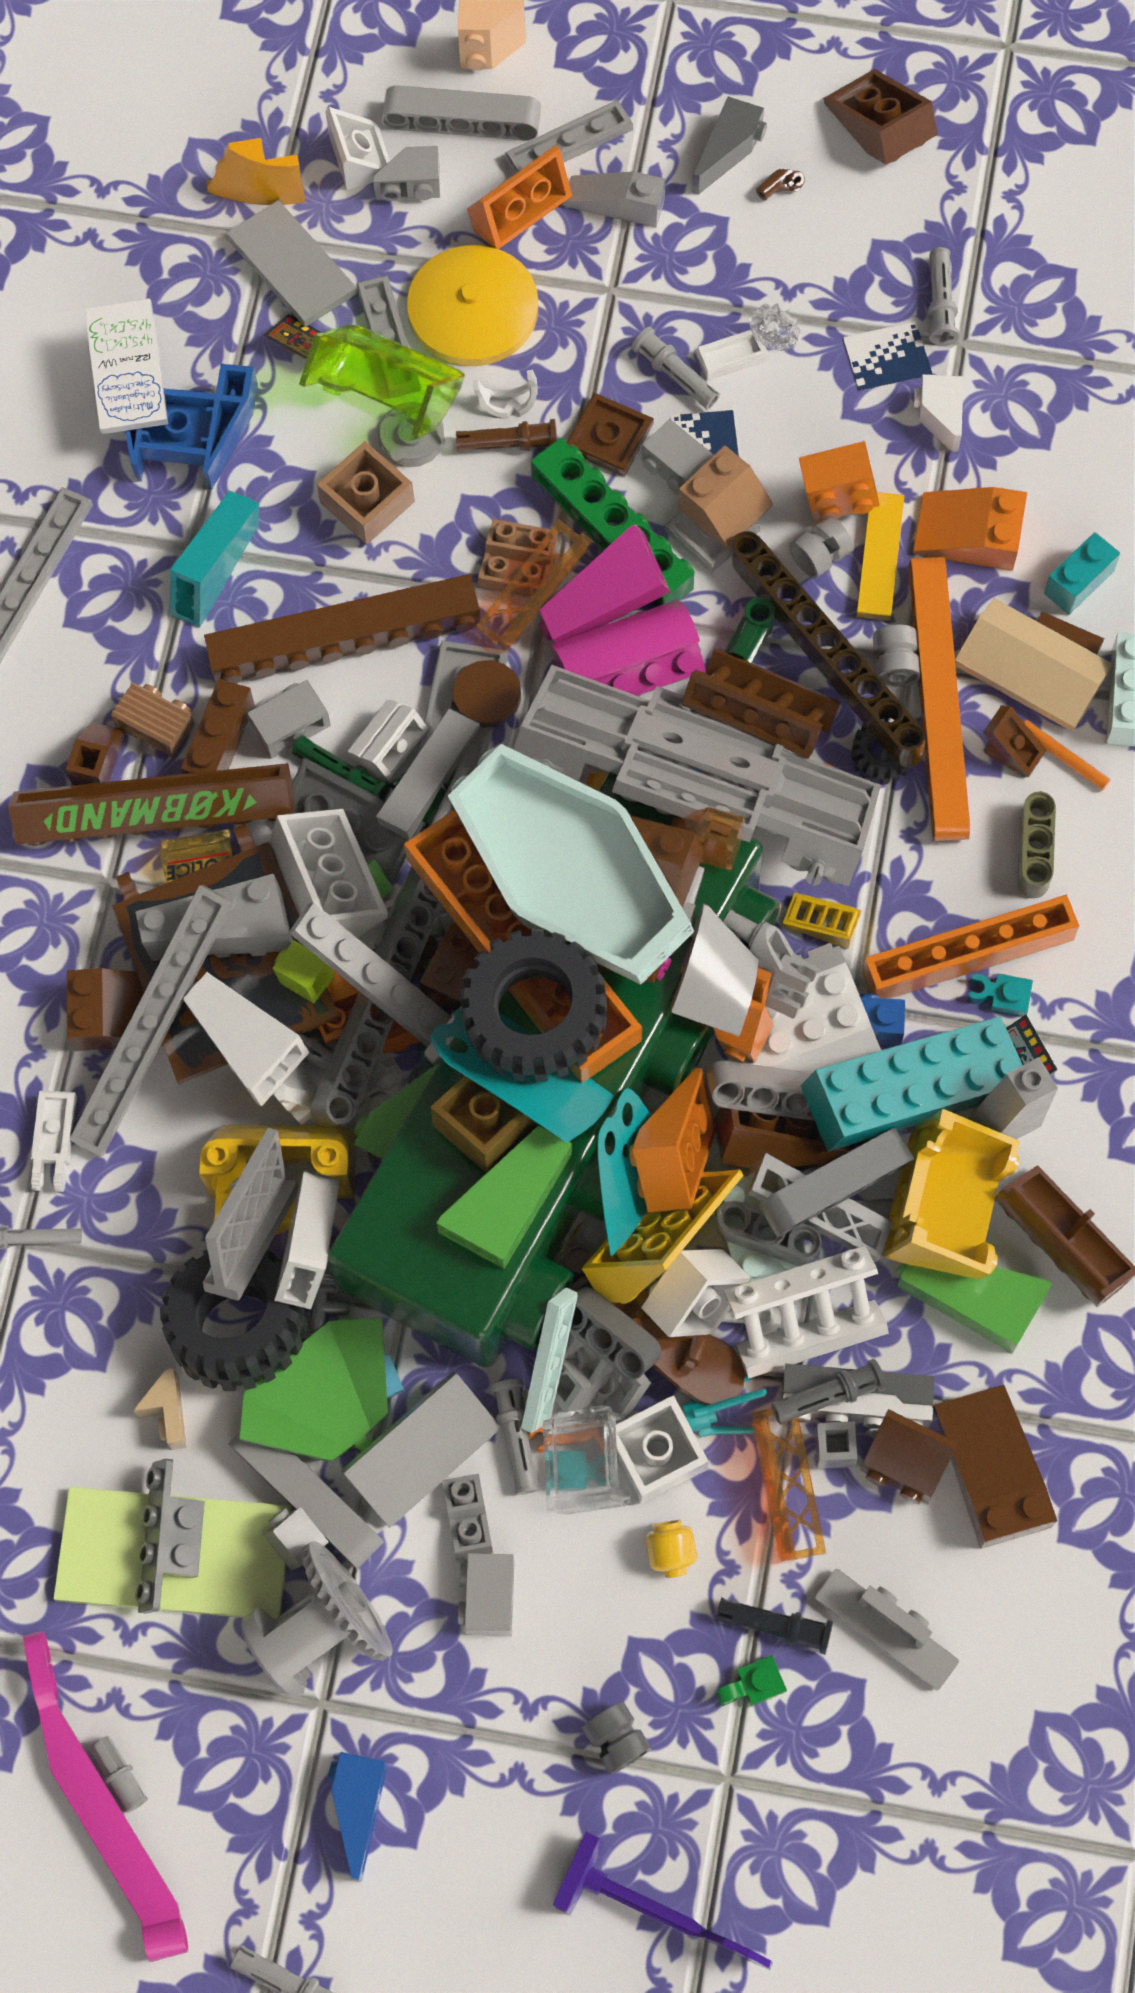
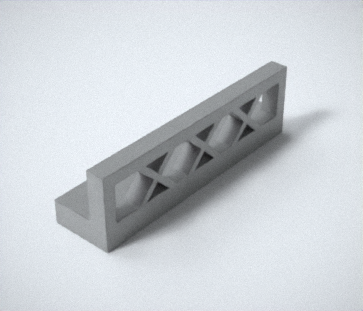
[746,1153,893,1262]

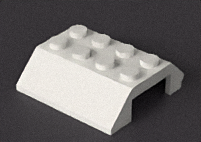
[728,943,881,1073]

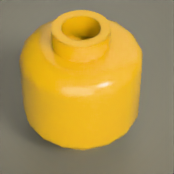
[645,1520,698,1578]

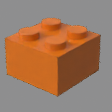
[798,441,880,523]

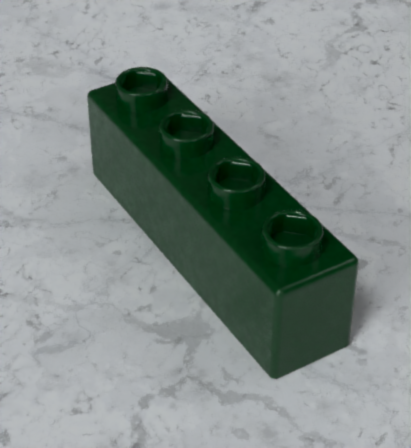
[327,772,780,1368]

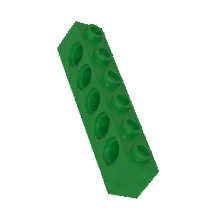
[531,437,695,607]

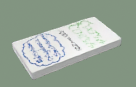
[84,298,168,434]

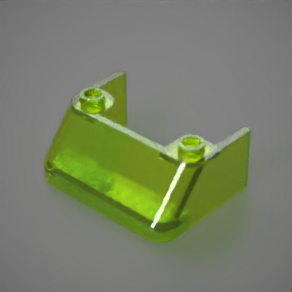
[299,325,465,438]

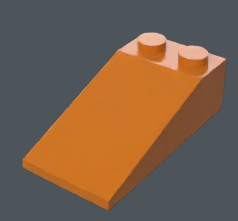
[629,1068,716,1212]

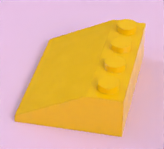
[582,1170,743,1304]

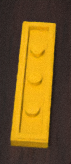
[856,492,905,621]

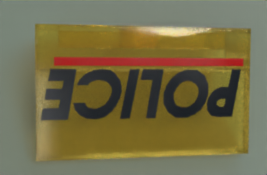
[160,829,233,883]

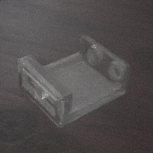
[543,1406,631,1514]

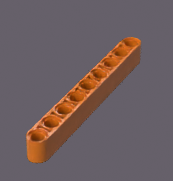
[909,557,970,841]

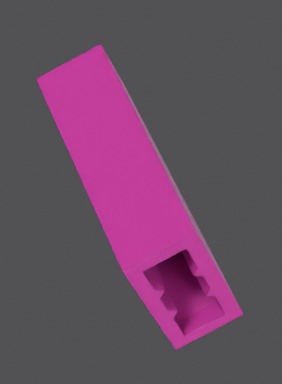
[540,524,671,642]

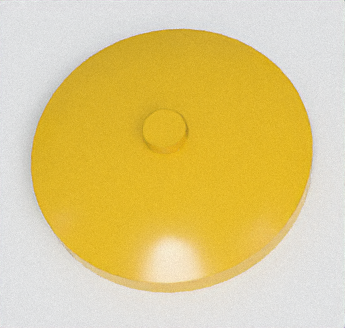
[407,245,538,366]

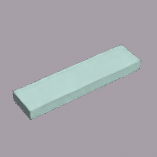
[521,1288,578,1433]

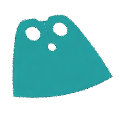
[598,1088,652,1256]

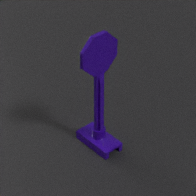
[553,1831,773,1970]

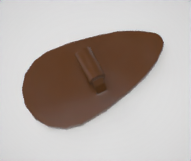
[632,1317,745,1405]

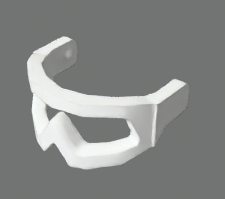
[473,369,538,418]

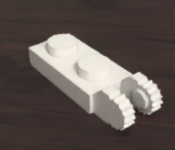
[31,1091,77,1192]

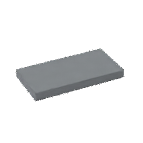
[226,200,357,327]
[416,640,508,772]
[341,1371,501,1528]

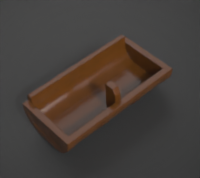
[995,1165,1135,1308]

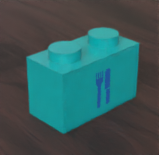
[1044,532,1120,615]

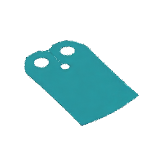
[430,1007,614,1143]

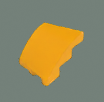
[206,138,306,205]

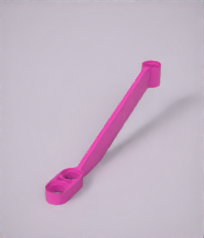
[23,1631,189,1962]

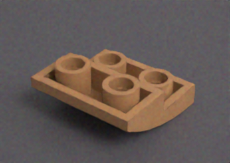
[478,519,559,599]

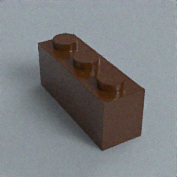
[181,678,255,774]

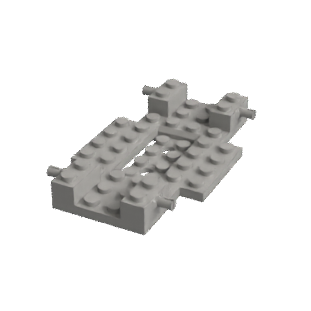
[513,665,881,886]

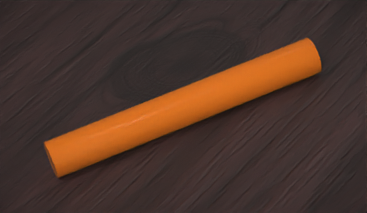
[1024,720,1111,791]

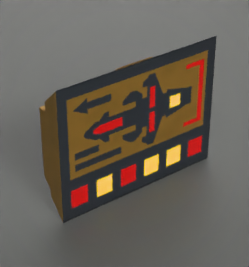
[264,314,337,366]

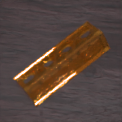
[475,519,592,652]
[750,1408,826,1564]

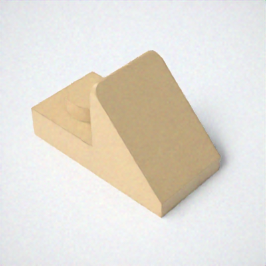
[134,1368,187,1450]

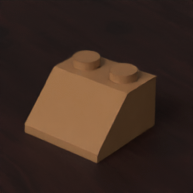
[678,445,773,550]

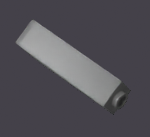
[968,1057,1058,1139]

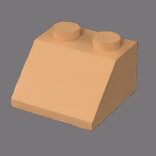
[458,0,526,70]

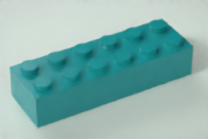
[800,1016,1022,1152]

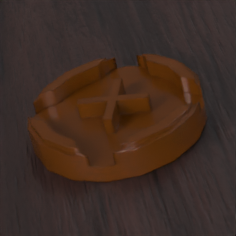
[453,660,522,728]

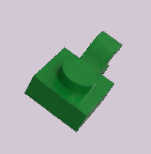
[716,1655,787,1707]

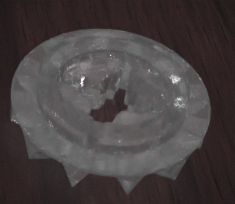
[750,303,801,351]

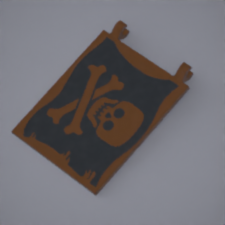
[112,824,339,1084]

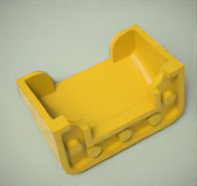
[882,1109,1020,1279]
[199,1124,356,1198]

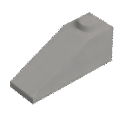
[563,171,665,228]

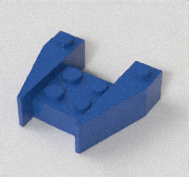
[125,363,258,489]

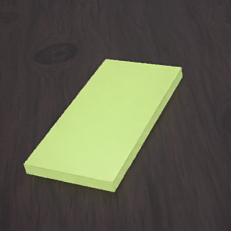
[54,1487,293,1620]

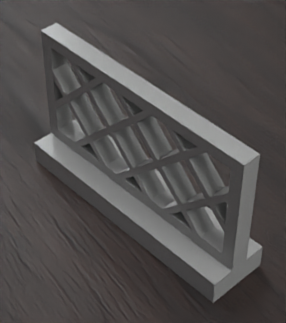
[203,1128,299,1301]

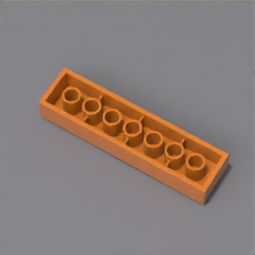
[404,809,642,1083]

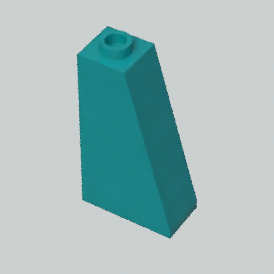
[170,490,259,628]

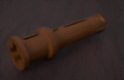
[456,419,557,453]

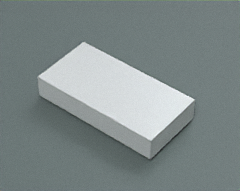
[695,328,769,381]

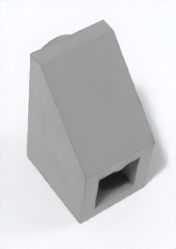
[373,146,440,201]

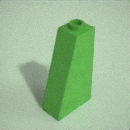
[436,1125,572,1269]
[896,1263,1053,1353]

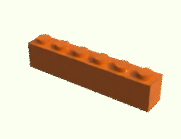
[862,894,1080,999]

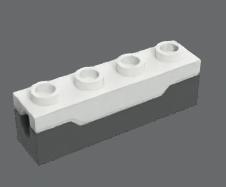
[782,1363,935,1429]

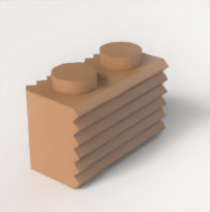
[111,682,195,757]

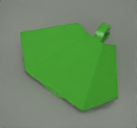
[239,1318,388,1462]

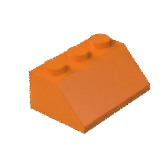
[467,145,572,249]

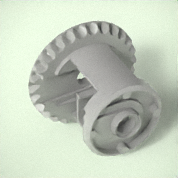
[241,1541,393,1697]

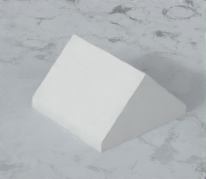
[325,107,390,190]

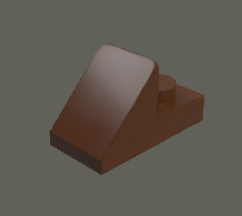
[983,705,1046,778]

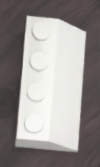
[270,809,388,938]

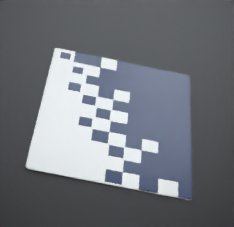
[843,321,933,391]
[671,410,739,456]

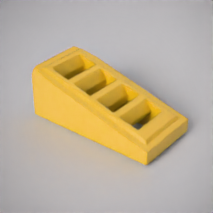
[782,892,862,949]

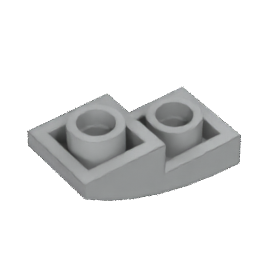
[442,1473,493,1560]

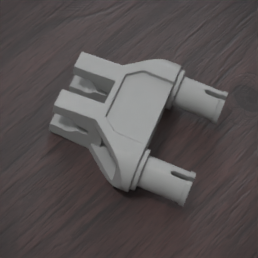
[723,910,819,1019]

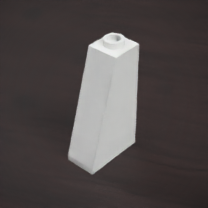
[183,972,309,1107]
[275,1171,340,1309]

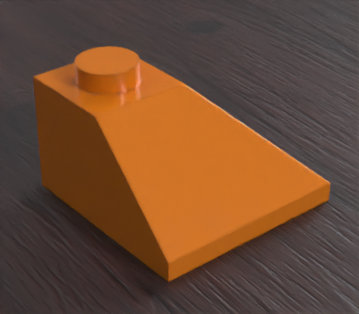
[713,999,774,1063]

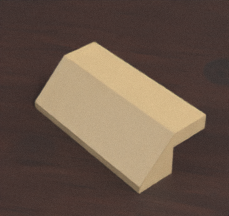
[955,598,1114,732]

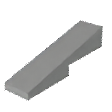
[376,709,480,840]

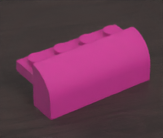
[550,600,706,696]

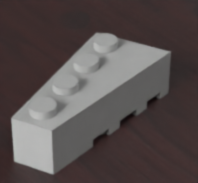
[136,874,293,961]

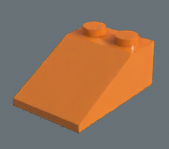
[913,487,1028,571]

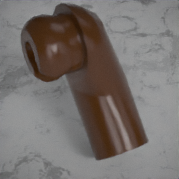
[756,169,805,201]

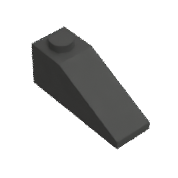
[693,96,767,194]

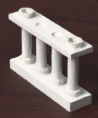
[724,1246,889,1378]

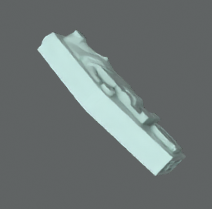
[448,744,694,985]

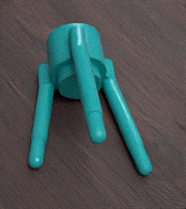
[682,1374,767,1438]

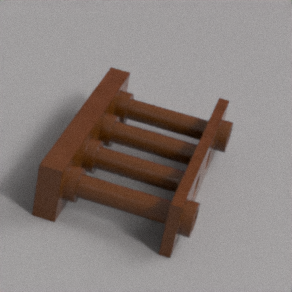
[681,648,841,759]

